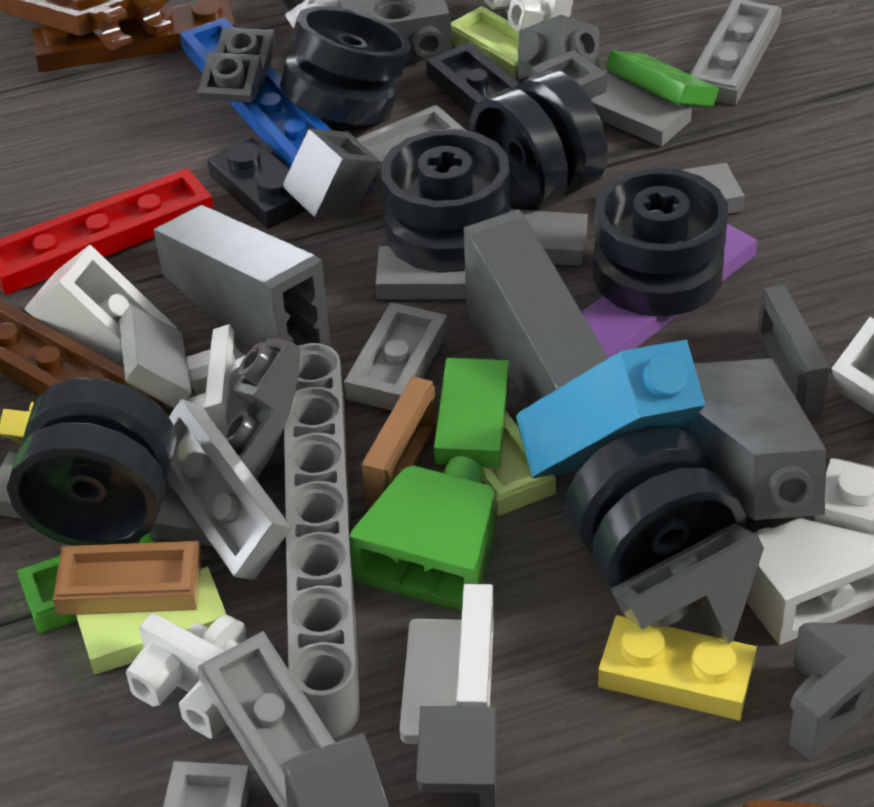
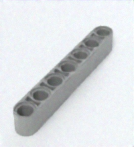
[284,343,360,738]

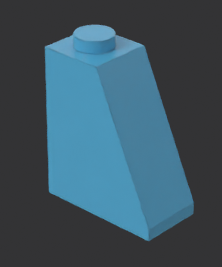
[516,339,706,479]

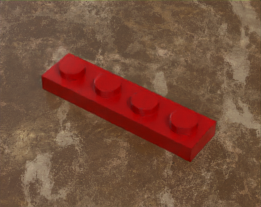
[0,168,214,295]

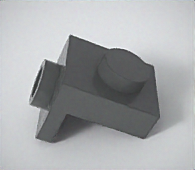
[518,15,599,82]

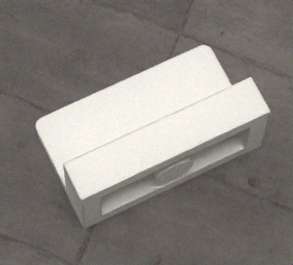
[400,584,494,744]

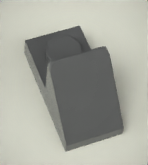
[611,523,764,644]
[788,622,874,762]

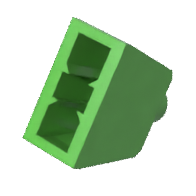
[349,456,497,612]

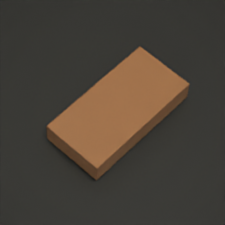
[362,376,437,510]
[53,541,202,615]

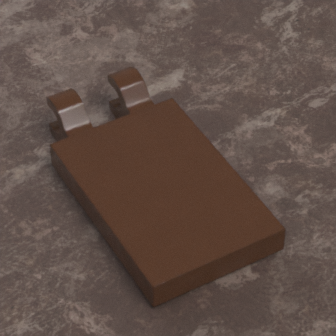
[0,0,174,50]

